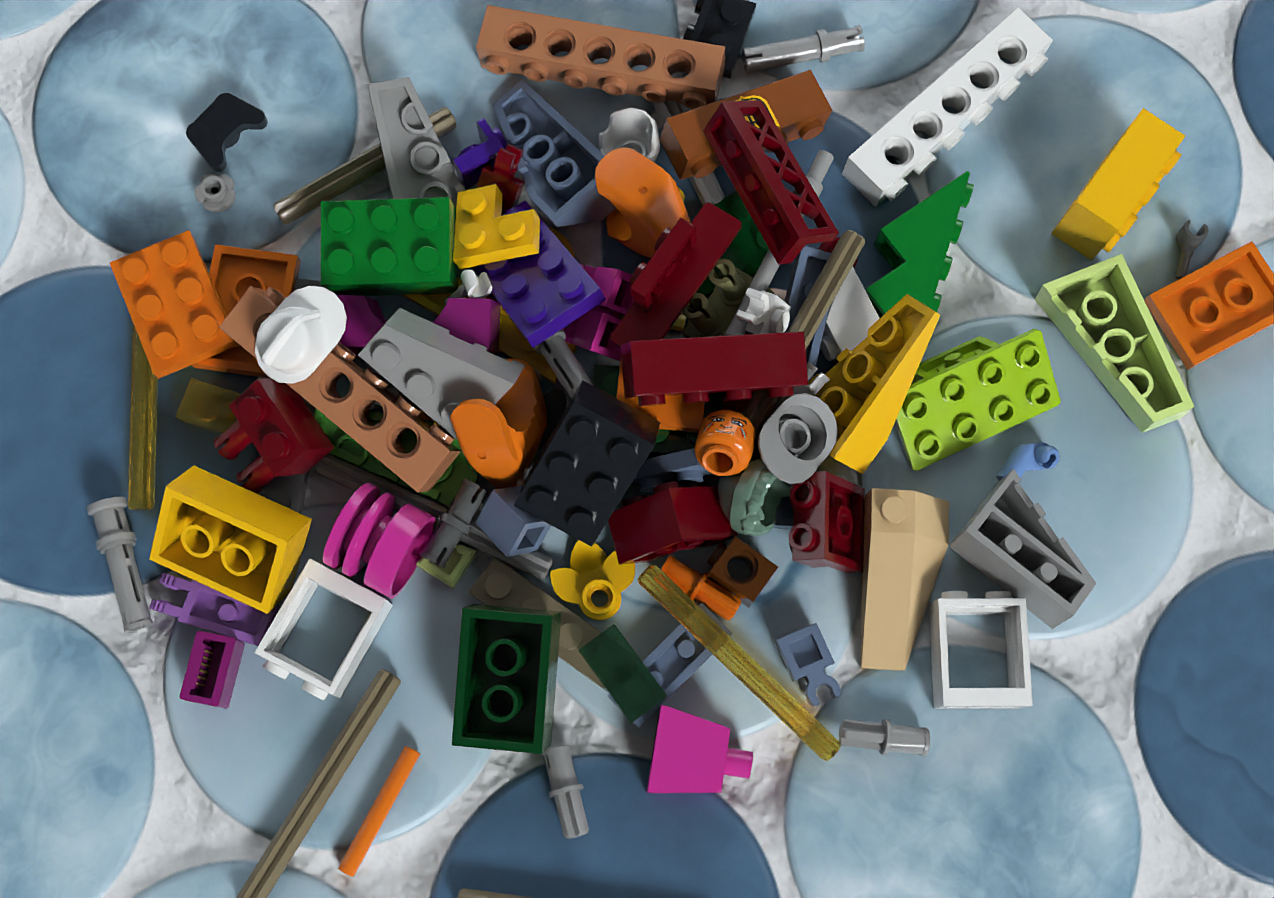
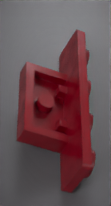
[610,202,741,349]

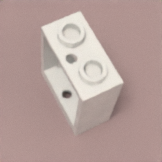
[254,558,393,701]
[929,591,1033,709]

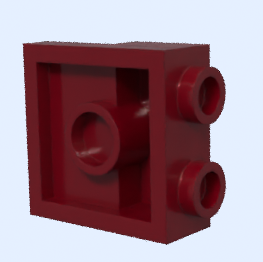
[789,471,865,573]

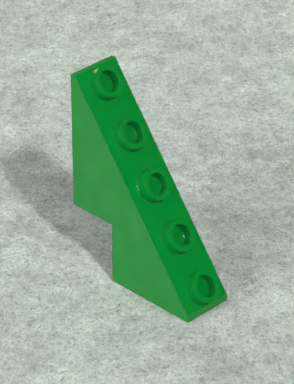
[865,171,974,351]

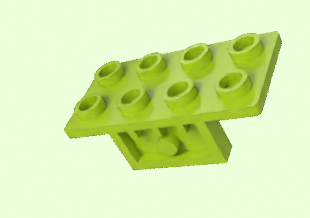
[895,329,1061,471]

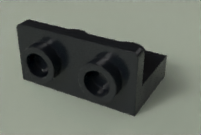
[683,0,757,79]

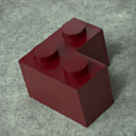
[608,481,738,565]

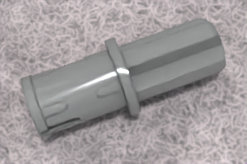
[839,719,930,756]
[542,745,589,839]

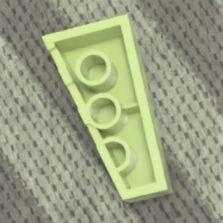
[1035,254,1195,433]

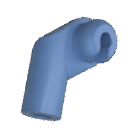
[996,442,1060,481]

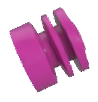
[323,482,436,599]

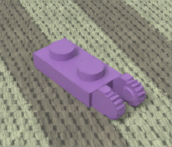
[149,573,280,646]

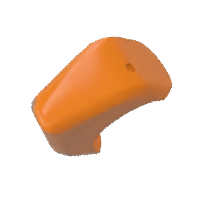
[595,148,691,258]
[450,359,547,489]

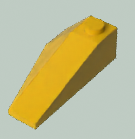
[808,294,940,474]

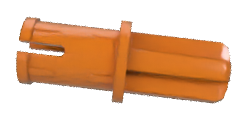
[656,554,741,621]

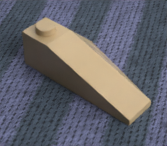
[860,488,949,671]

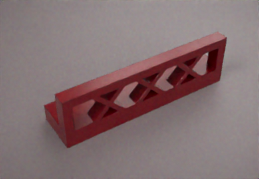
[703,100,839,265]

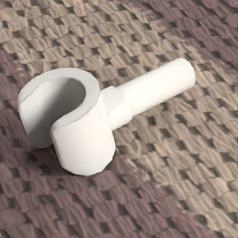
[444,270,492,305]

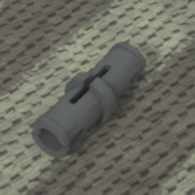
[420,479,488,569]

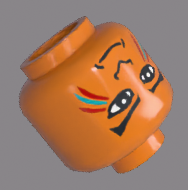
[694,410,756,476]

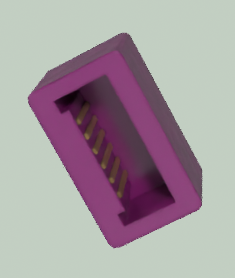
[179,631,245,709]

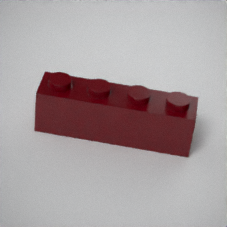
[621,331,808,406]

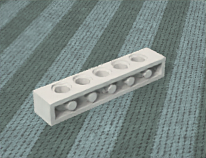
[842,8,1053,207]

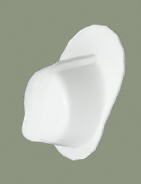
[255,286,347,384]

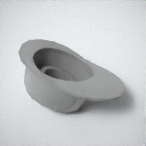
[758,393,838,484]

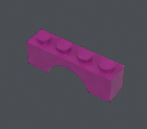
[337,295,501,358]

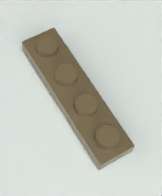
[469,557,636,694]

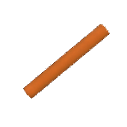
[338,745,421,877]

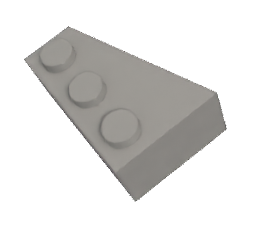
[358,308,525,440]
[949,469,1096,629]

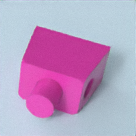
[646,705,753,793]

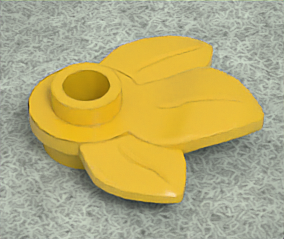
[550,540,635,621]

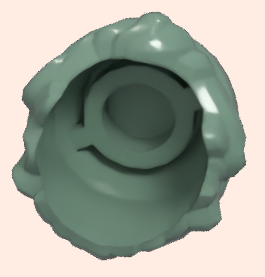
[717,459,791,536]

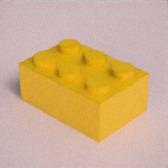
[1051,108,1185,261]
[149,465,312,614]

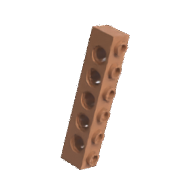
[476,5,725,110]
[219,286,461,493]

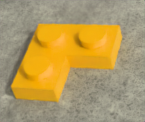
[453,184,540,269]

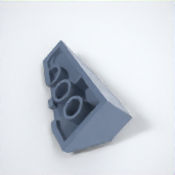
[493,79,616,227]

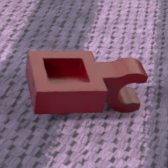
[476,144,525,215]

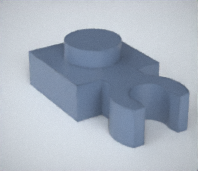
[775,623,841,707]

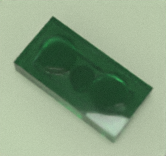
[578,624,667,724]

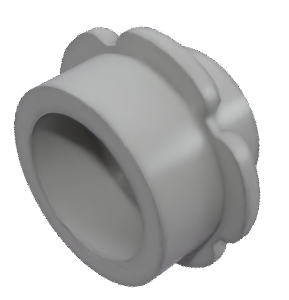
[195,173,236,212]

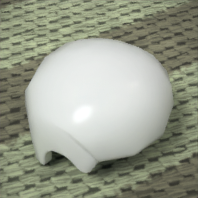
[599,107,660,162]

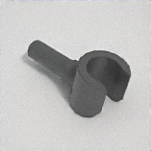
[1175,220,1209,279]

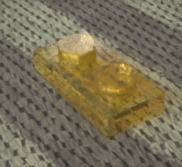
[175,378,254,445]

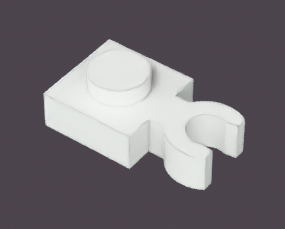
[737,288,791,334]

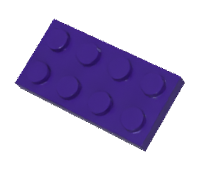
[471,200,606,348]

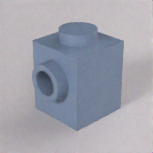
[475,485,551,557]

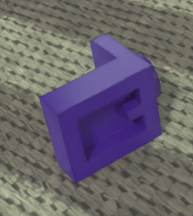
[453,118,507,190]

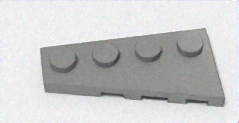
[368,77,465,209]

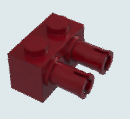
[213,379,335,494]

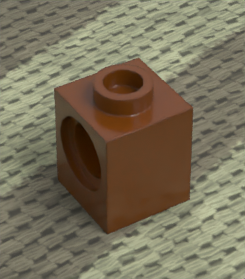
[706,536,778,608]

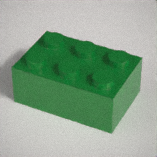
[321,197,458,296]

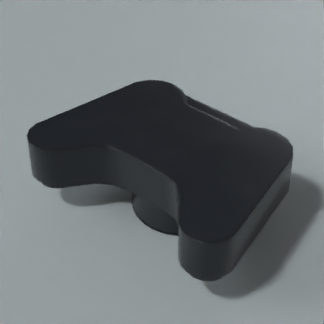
[186,93,268,172]

